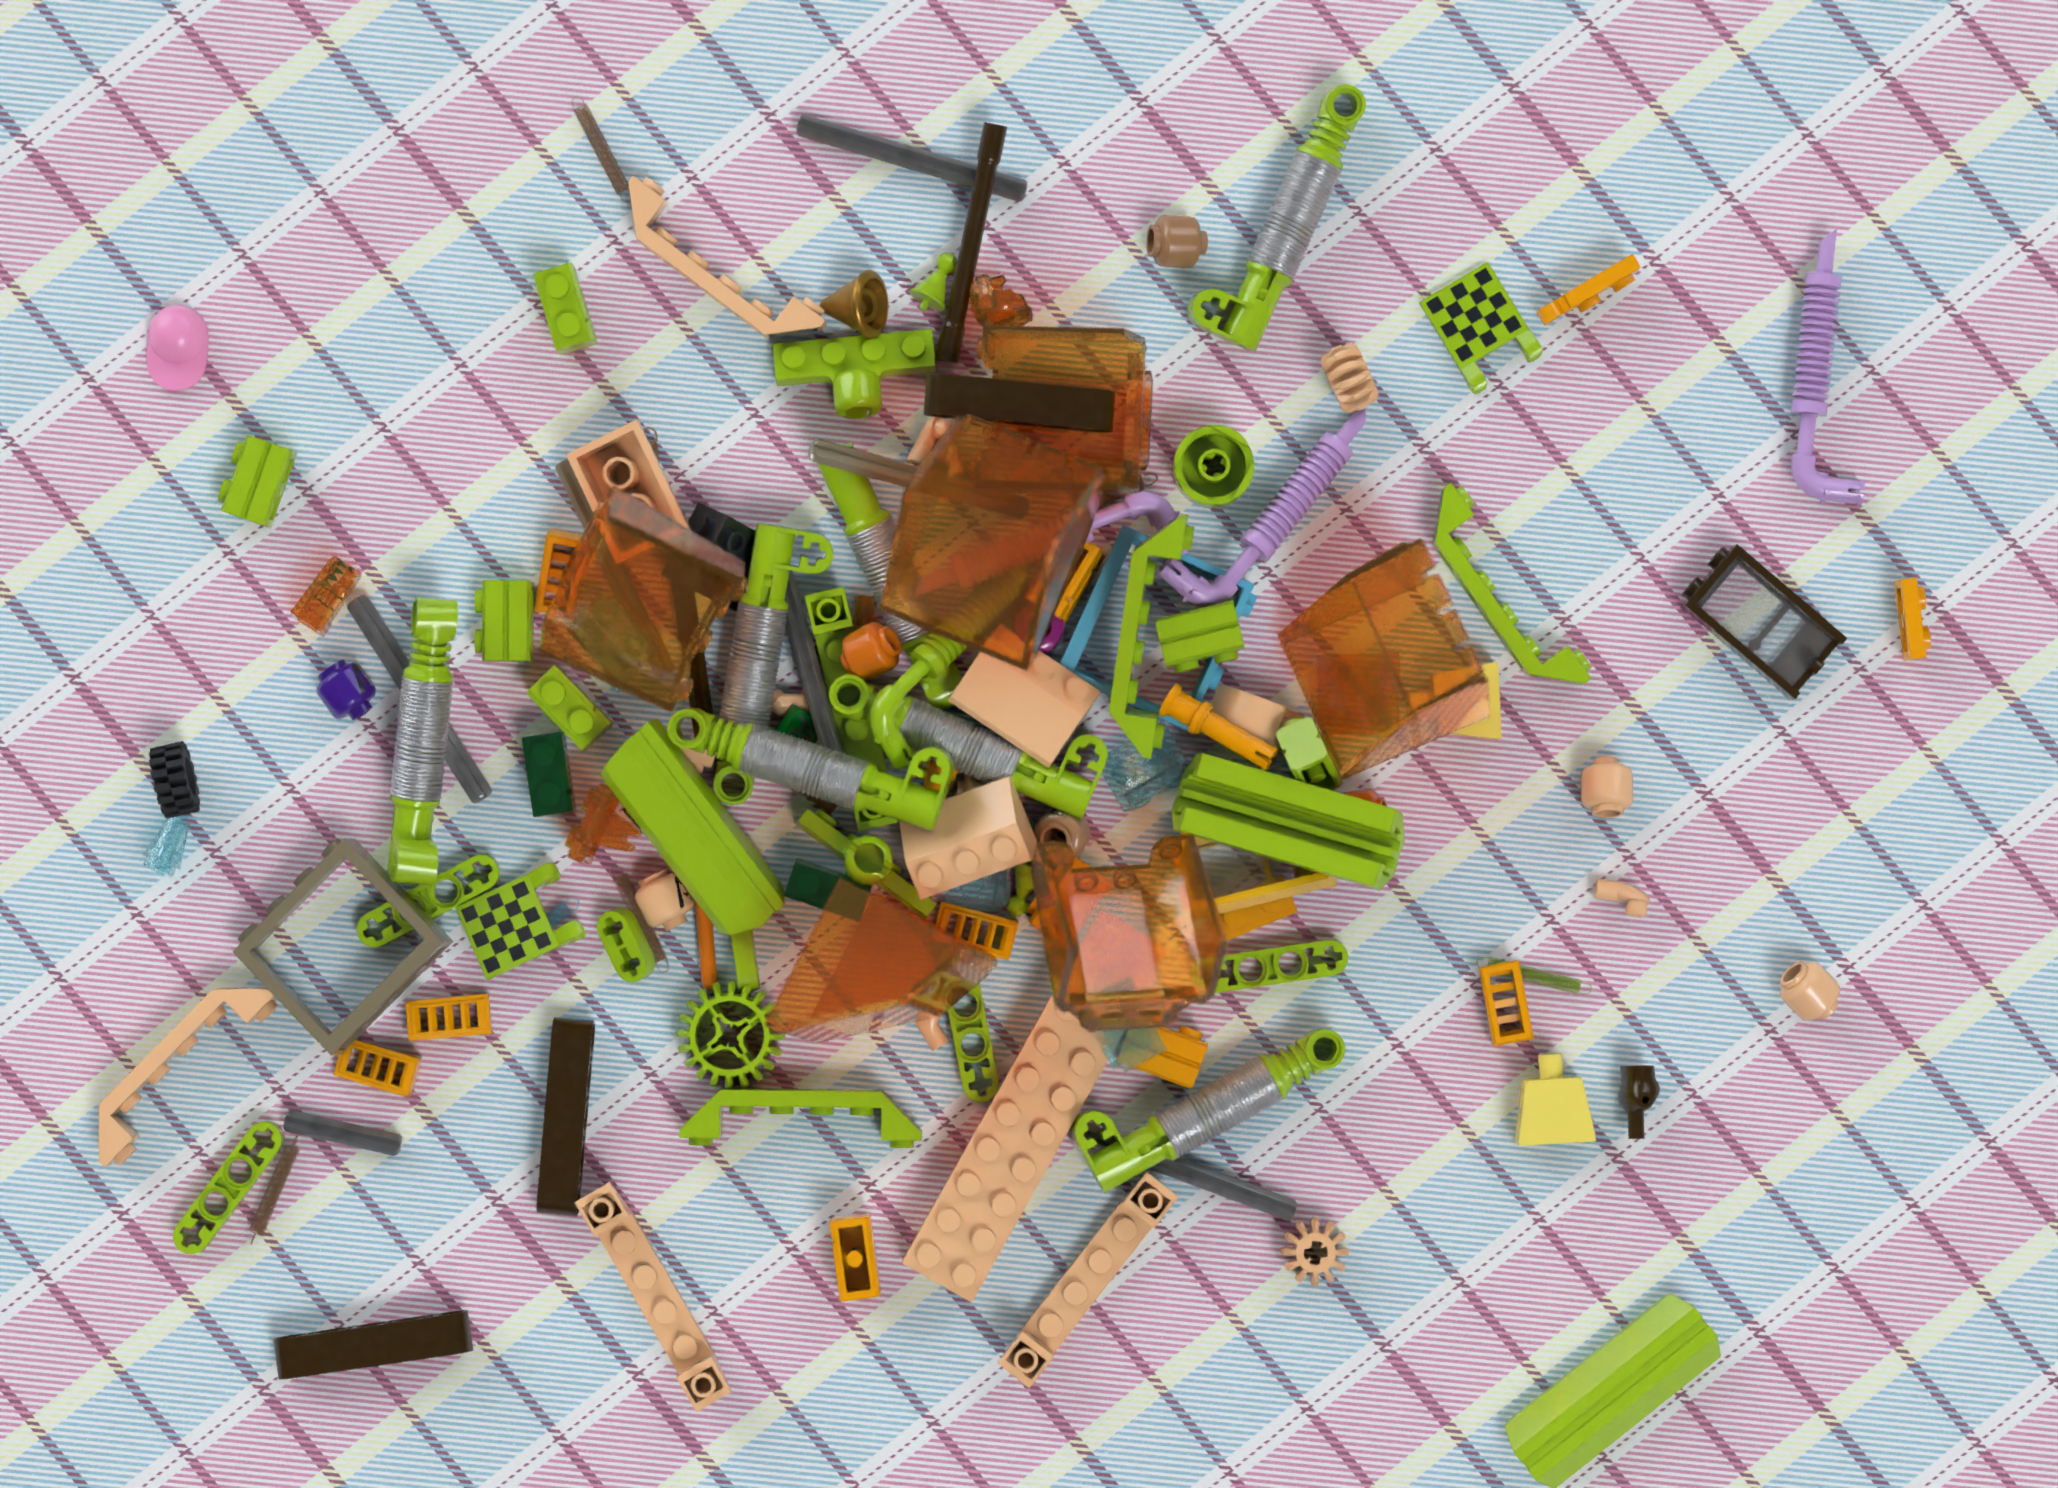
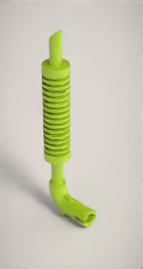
[870,555,1045,769]

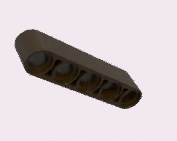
[923,373,1115,433]
[537,1017,595,1217]
[273,1310,473,1379]

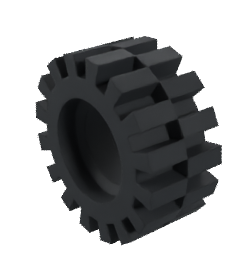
[149,741,200,819]

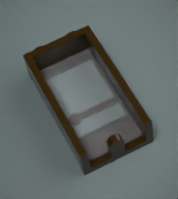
[1680,544,1847,700]

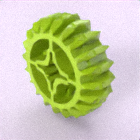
[676,980,785,1089]

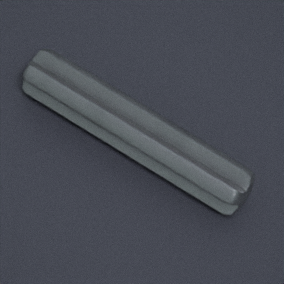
[284,1110,402,1156]

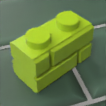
[533,263,598,355]
[218,435,297,528]
[474,580,534,662]
[1154,600,1245,673]
[526,665,614,752]
[1275,717,1343,790]

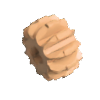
[1321,342,1379,414]
[1280,1217,1349,1286]

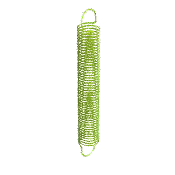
[1476,957,1592,995]

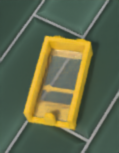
[1171,834,1337,921]

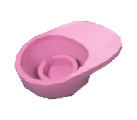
[146,304,209,391]

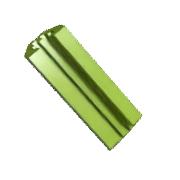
[600,719,785,936]
[1171,753,1404,891]
[1504,1294,1721,1488]

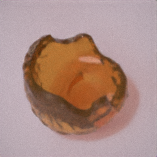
[970,273,1033,334]

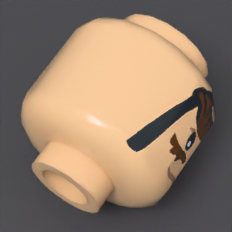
[634,869,694,931]

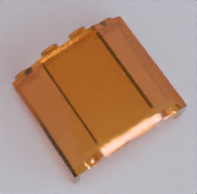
[971,326,1153,497]
[539,485,748,713]
[1031,834,1228,1032]

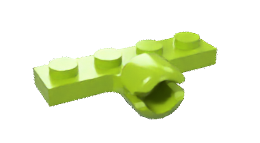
[773,329,936,419]
[796,808,937,920]

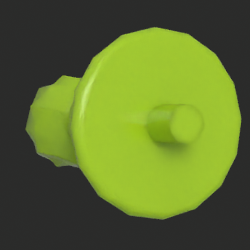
[910,252,957,312]
[1006,855,1051,917]

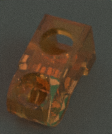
[290,555,362,637]

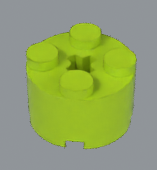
[1173,425,1254,508]

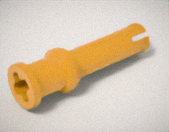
[1158,683,1278,771]

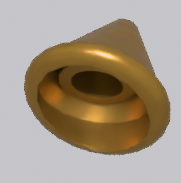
[820,270,889,338]

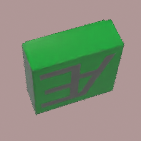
[774,704,818,744]

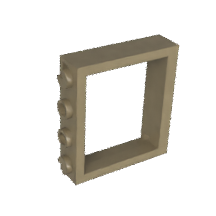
[232,838,454,1056]

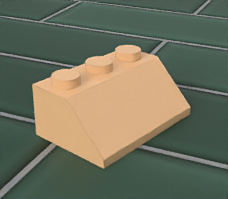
[566,419,690,564]
[948,625,1101,768]
[899,776,1040,900]

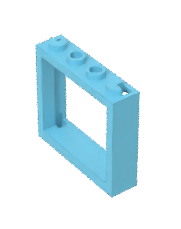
[1060,525,1258,732]

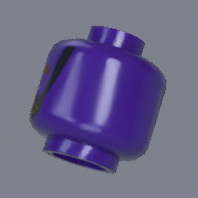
[316,659,376,721]

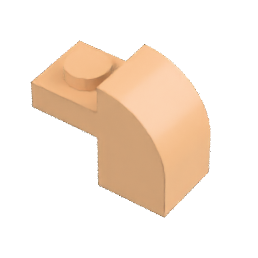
[1211,683,1305,751]

